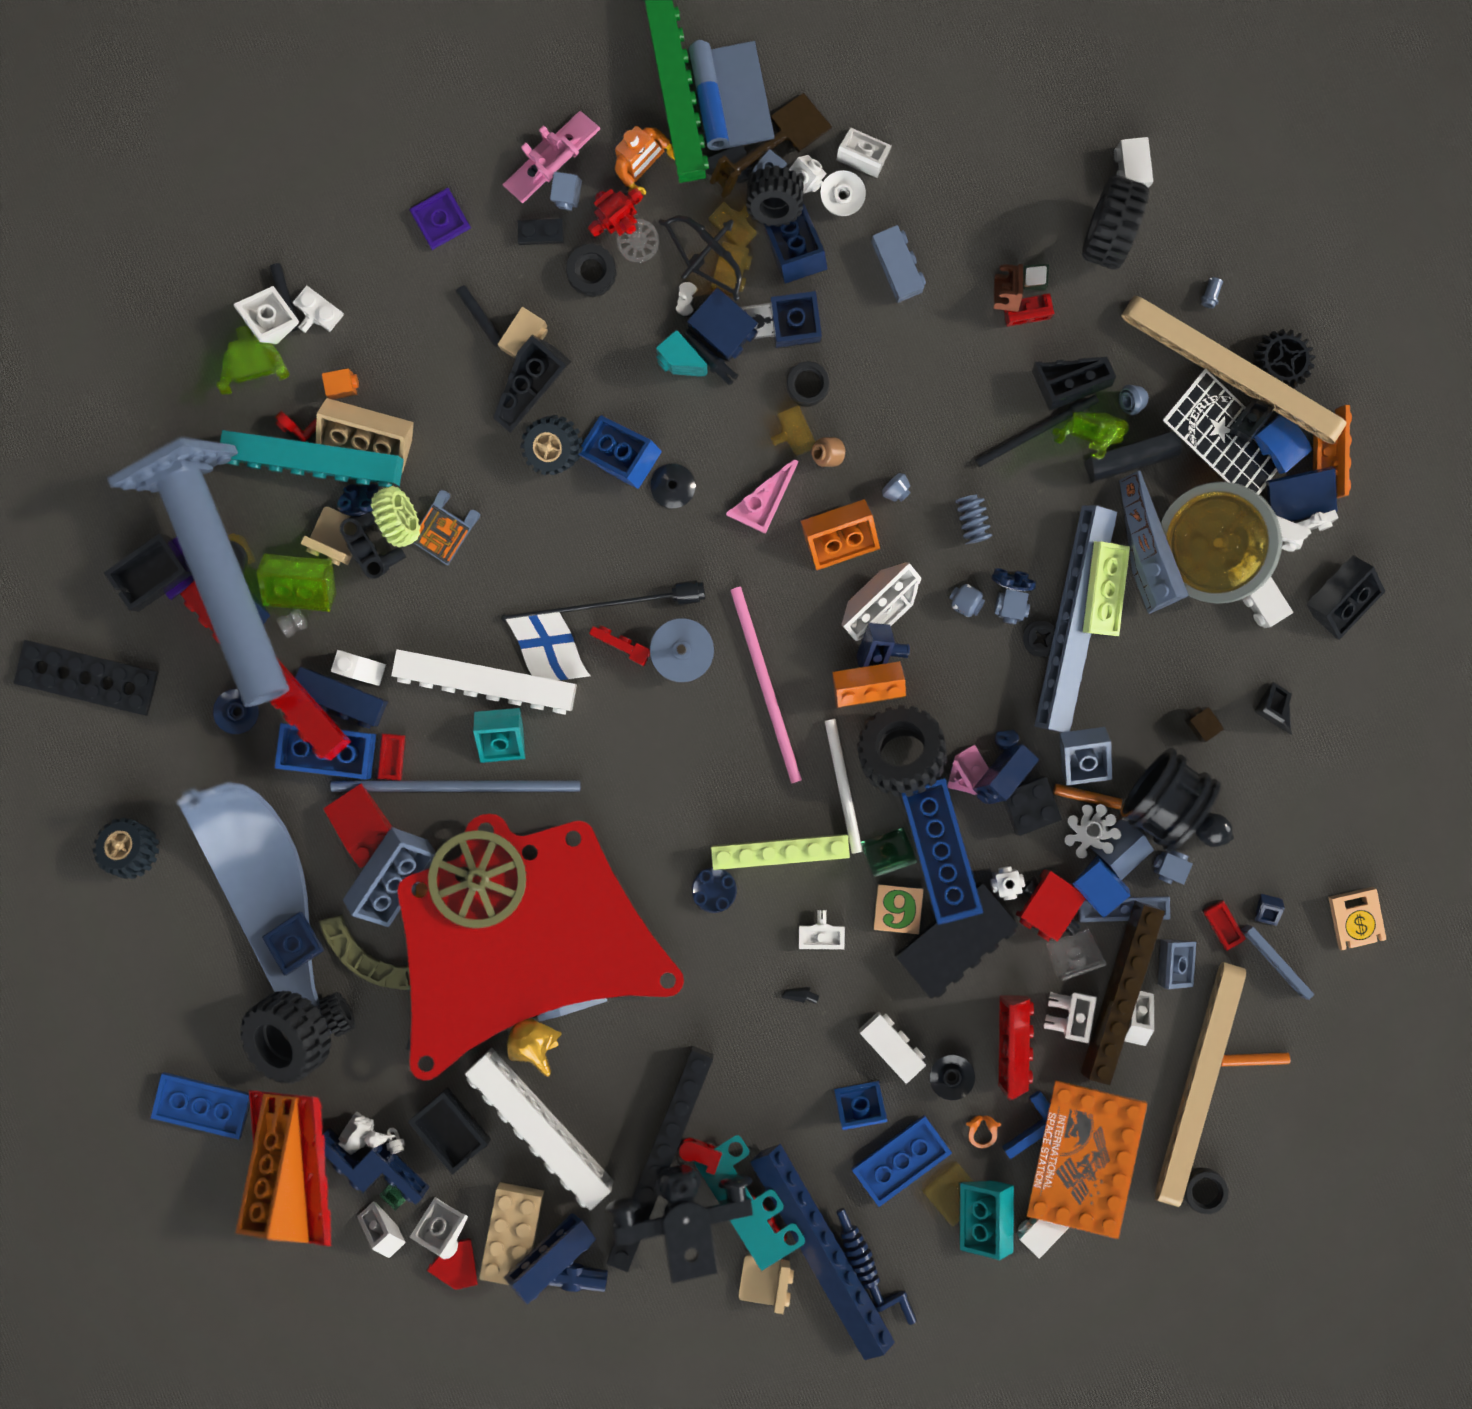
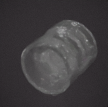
[277,608,309,638]

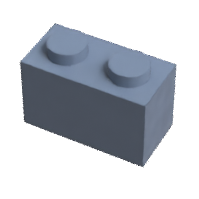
[550,172,582,211]

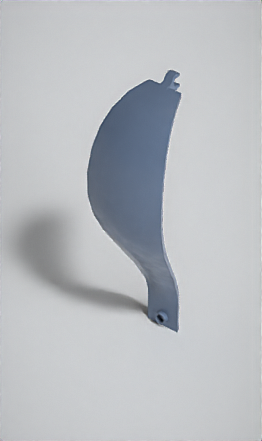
[177,783,332,1034]

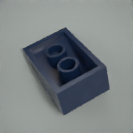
[763,204,828,284]

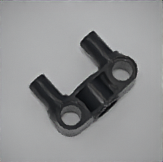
[339,510,406,579]

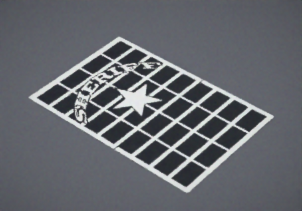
[1163,368,1277,494]

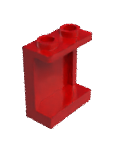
[1015,869,1086,942]

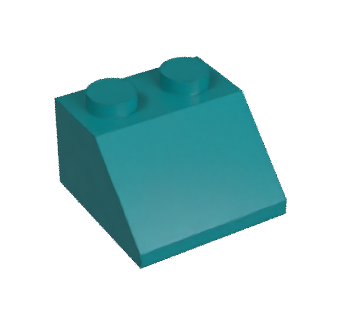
[656,330,708,376]
[473,708,525,763]

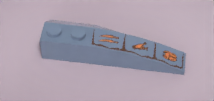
[1119,471,1189,614]

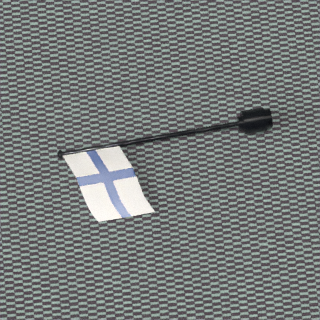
[501,580,705,681]

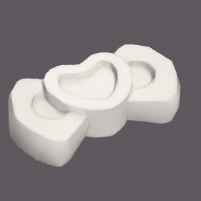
[675,282,698,316]

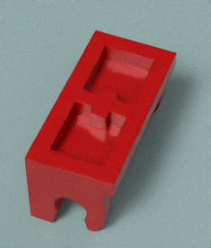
[1004,293,1055,327]

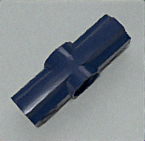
[549,1263,608,1292]

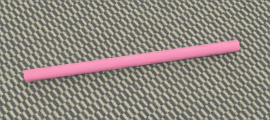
[730,587,802,783]

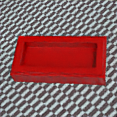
[378,734,406,780]
[1202,900,1246,951]

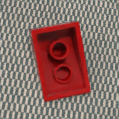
[323,783,393,868]

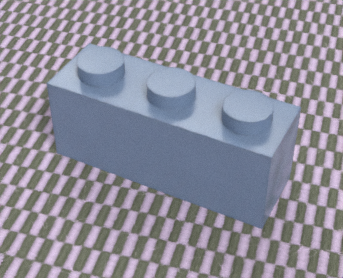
[871,225,926,303]

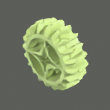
[371,486,420,548]

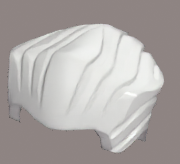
[338,1111,374,1155]

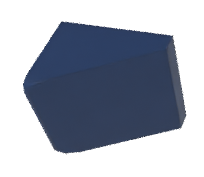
[1255,894,1285,926]

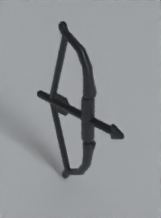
[659,215,742,300]

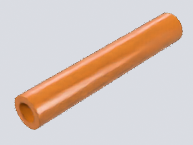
[1053,784,1122,810]
[1221,1053,1290,1067]

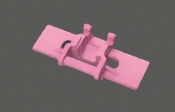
[502,111,600,203]

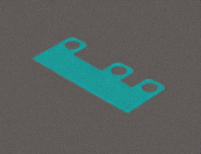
[694,1135,805,1271]

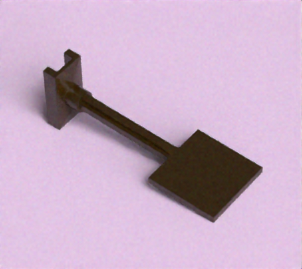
[709,93,832,199]

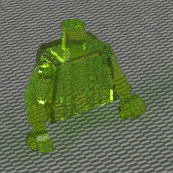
[216,326,290,395]
[1052,412,1129,459]

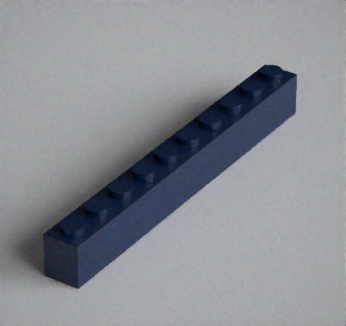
[750,1144,895,1360]

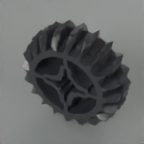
[1252,329,1316,389]

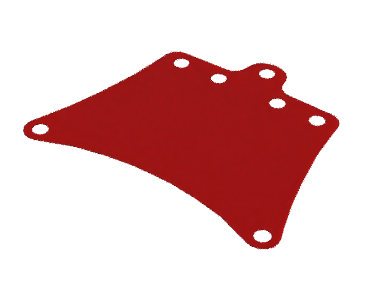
[397,814,684,1080]

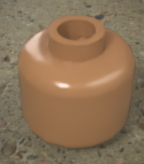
[811,437,845,467]

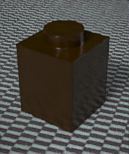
[1185,706,1224,742]

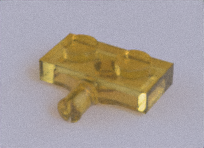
[709,202,757,250]
[771,405,815,456]

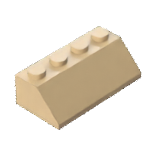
[316,398,414,472]

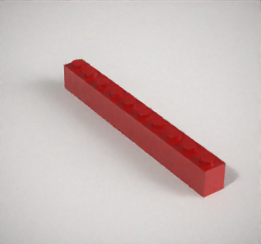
[180,581,351,760]

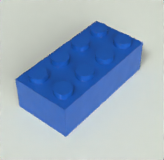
[275,723,376,779]

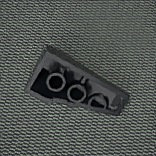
[493,334,572,433]

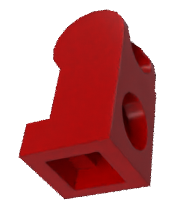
[679,1137,722,1175]

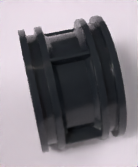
[1119,748,1221,852]

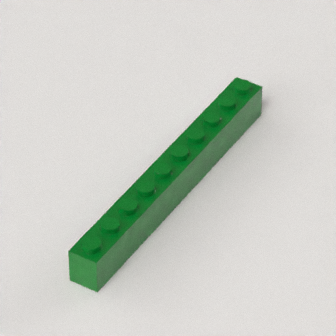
[644,0,709,183]

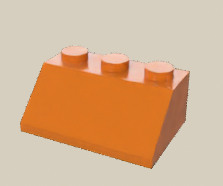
[801,499,880,571]
[832,661,906,708]

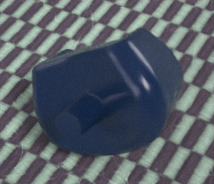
[995,730,1019,750]

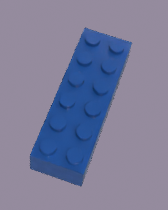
[902,778,983,925]

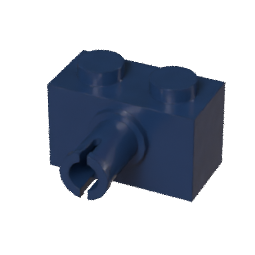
[856,622,910,668]

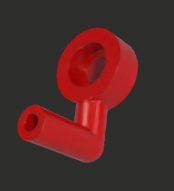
[275,410,317,442]

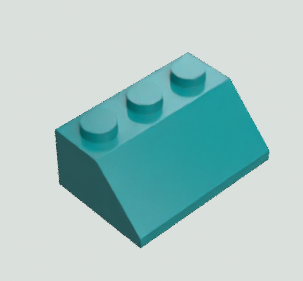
[960,1181,1014,1260]

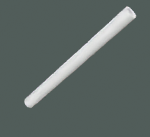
[825,719,863,854]

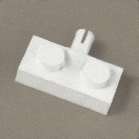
[293,285,344,333]
[1296,510,1338,535]
[799,910,845,949]

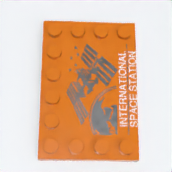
[1027,1080,1147,1239]

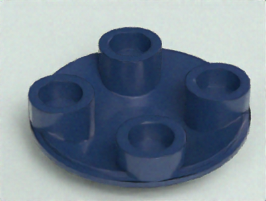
[337,484,379,516]
[991,568,1036,591]
[692,868,737,913]

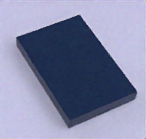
[1266,467,1337,521]

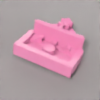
[947,744,989,795]

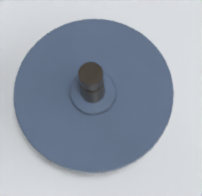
[650,618,714,682]

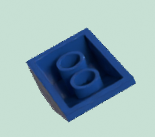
[579,415,662,489]

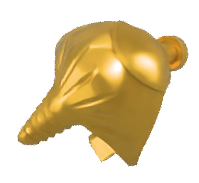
[507,1018,562,1077]

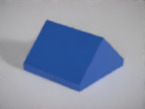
[1073,856,1130,918]
[834,1081,887,1130]

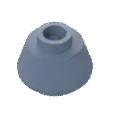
[1119,384,1149,415]
[882,473,911,502]

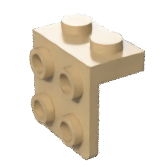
[301,507,357,566]
[739,1254,794,1314]

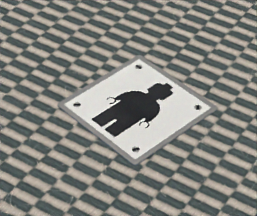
[740,303,774,339]

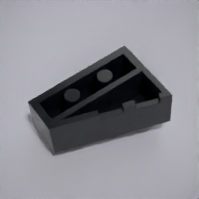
[1032,357,1116,411]

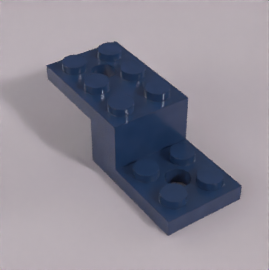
[323,1128,430,1205]

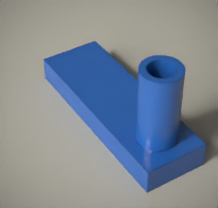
[1002,1090,1050,1159]

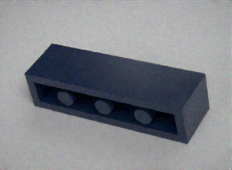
[295,667,388,729]
[503,1213,596,1305]

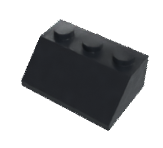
[1307,555,1386,640]

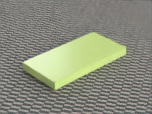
[1083,541,1130,636]

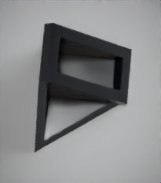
[1254,682,1292,735]

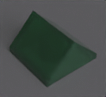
[861,828,917,877]

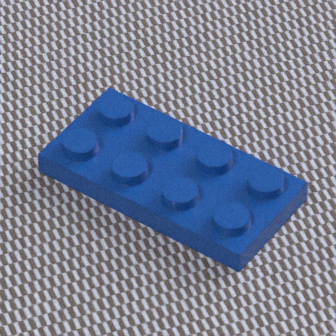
[151,1072,250,1140]
[851,1115,952,1207]

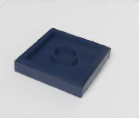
[262,912,325,976]

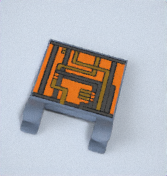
[414,490,480,565]

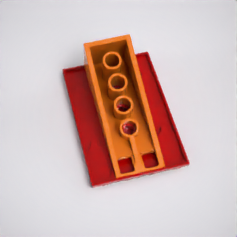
[236,1090,331,1246]

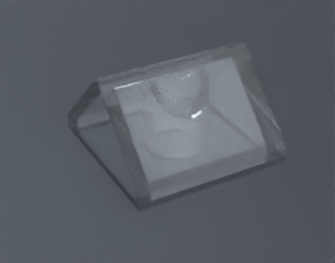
[1046,929,1106,980]

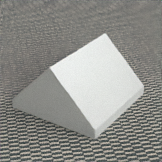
[837,128,891,178]
[234,286,299,344]

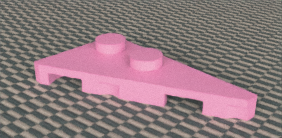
[726,460,799,534]

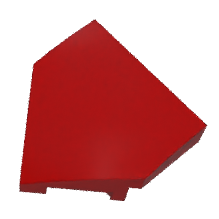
[426,1238,478,1290]

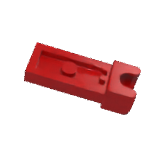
[589,625,650,666]

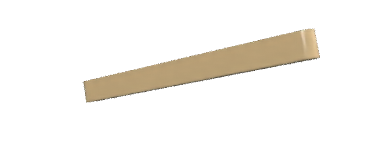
[1121,296,1347,444]
[1155,962,1246,1207]

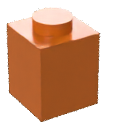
[322,368,359,400]

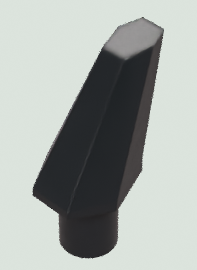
[782,987,819,1004]

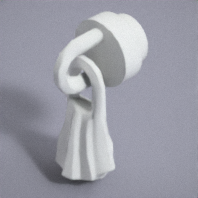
[365,1128,405,1154]

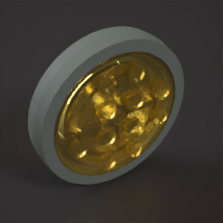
[1161,482,1282,603]

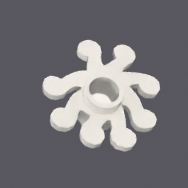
[1065,804,1121,858]

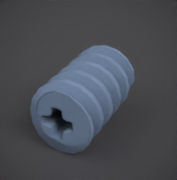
[955,495,993,545]

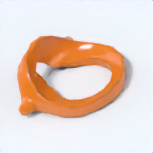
[966,1115,1001,1149]

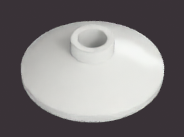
[821,171,866,216]

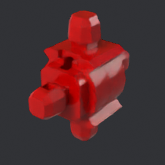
[588,188,643,237]

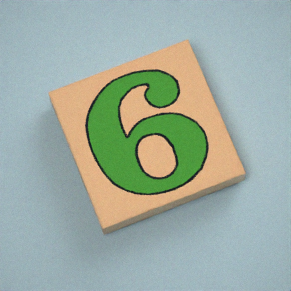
[873,884,923,934]

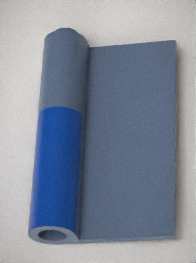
[688,40,775,150]

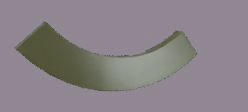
[319,915,411,990]

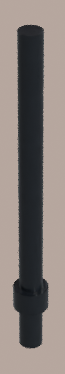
[975,395,1099,467]

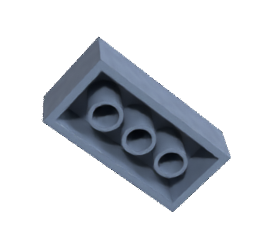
[343,827,436,927]

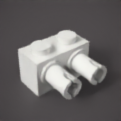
[1044,992,1097,1043]

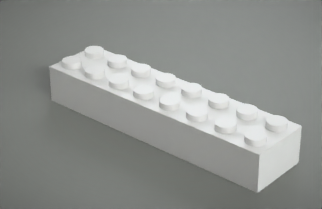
[465,1047,614,1211]

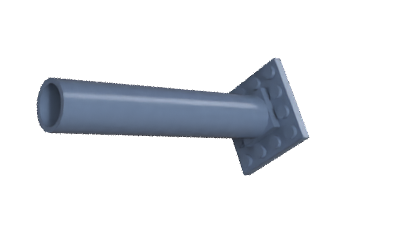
[108,438,289,707]

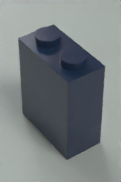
[687,288,758,362]
[973,744,1039,804]

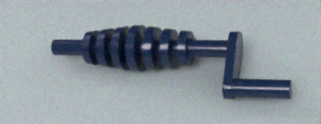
[836,1208,917,1325]

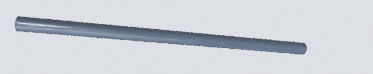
[331,780,581,792]

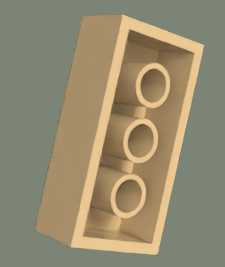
[479,1182,544,1285]

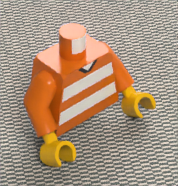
[615,126,675,195]

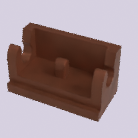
[993,264,1023,312]

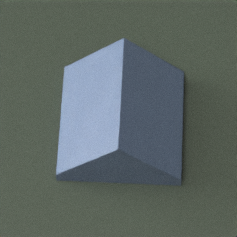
[1090,819,1154,880]
[1158,939,1196,989]

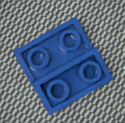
[1254,414,1313,474]

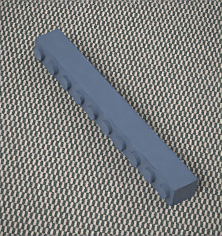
[1034,505,1117,733]

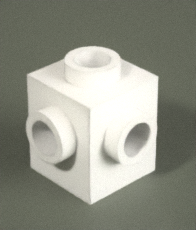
[789,155,826,194]
[990,866,1025,900]

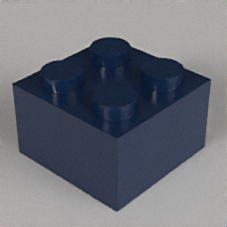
[770,291,822,348]

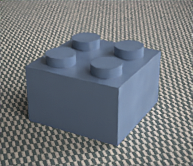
[1060,727,1112,785]

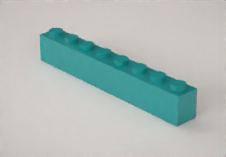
[220,430,404,488]

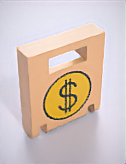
[1328,887,1386,950]

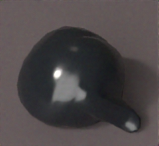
[1195,812,1234,847]

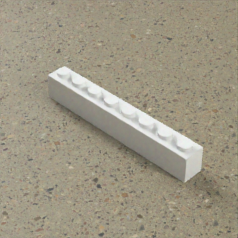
[391,649,577,715]

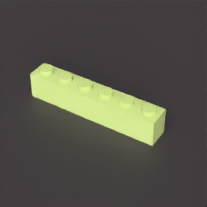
[711,834,850,870]

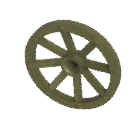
[428,831,526,928]

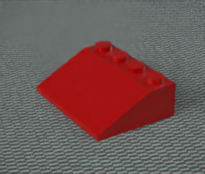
[998,995,1034,1099]

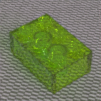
[257,554,336,612]

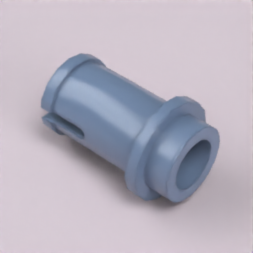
[1200,277,1223,308]

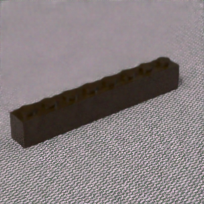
[1081,900,1165,1086]

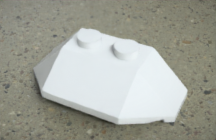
[842,562,921,641]

